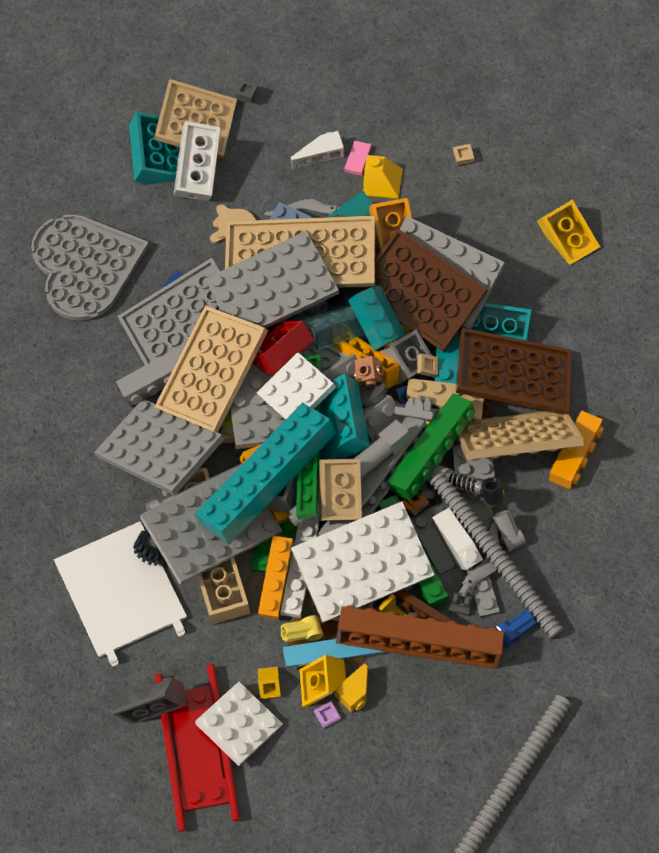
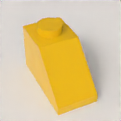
[334,663,368,713]

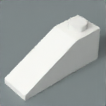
[291,131,344,169]
[431,508,483,570]

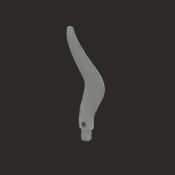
[265,199,339,216]
[459,521,500,597]

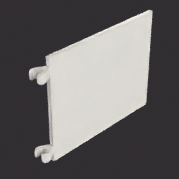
[54,522,187,667]

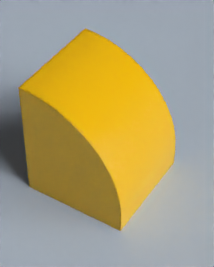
[258,667,281,699]

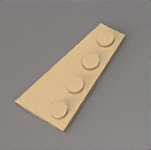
[406,378,484,424]

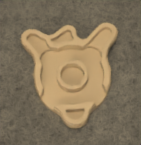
[210,204,256,244]

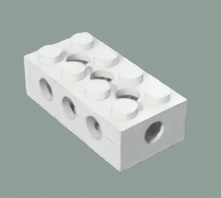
[173,121,221,201]

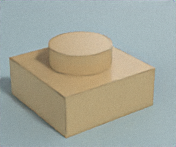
[453,144,474,165]
[417,353,438,377]

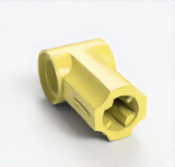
[281,615,324,642]

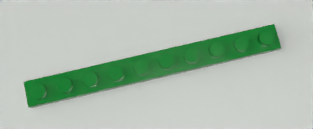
[296,355,322,520]

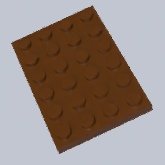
[354,228,488,352]
[455,328,572,414]

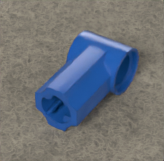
[497,610,536,648]

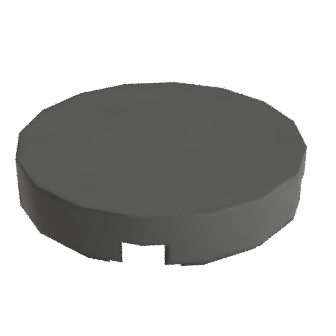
[359,382,388,407]

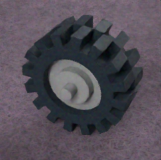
[133,529,165,566]

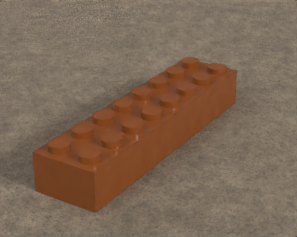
[336,605,504,669]

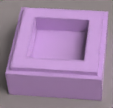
[314,701,342,729]

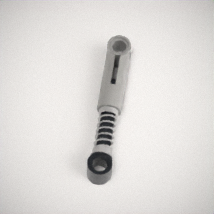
[426,465,504,505]

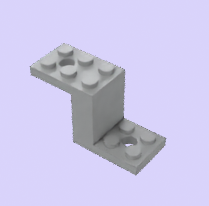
[322,354,403,443]

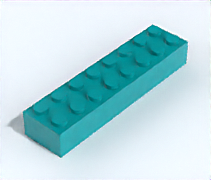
[195,402,336,545]

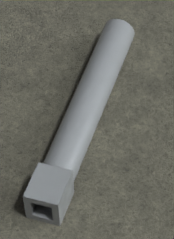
[289,420,412,527]

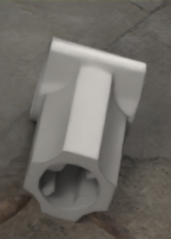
[493,510,526,553]

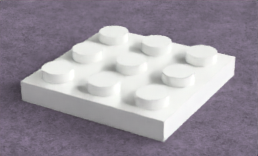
[257,353,336,420]
[195,682,283,766]

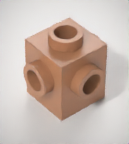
[354,356,384,388]

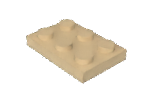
[319,459,362,520]

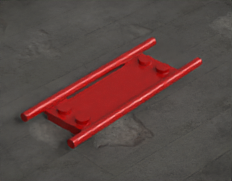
[155,664,241,832]

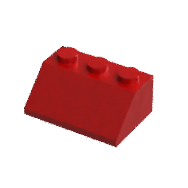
[252,321,314,375]

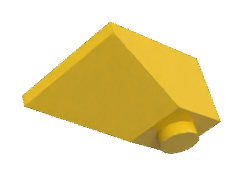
[363,155,403,199]
[300,655,346,707]

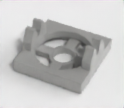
[394,395,440,420]

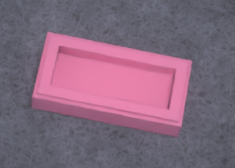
[344,141,371,176]

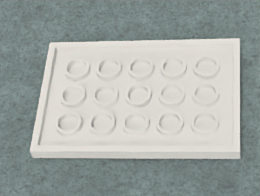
[291,502,435,623]

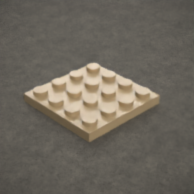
[154,79,237,159]

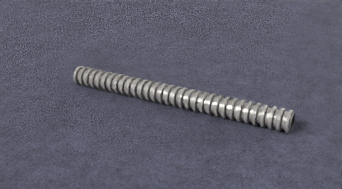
[430,472,564,638]
[455,695,571,853]

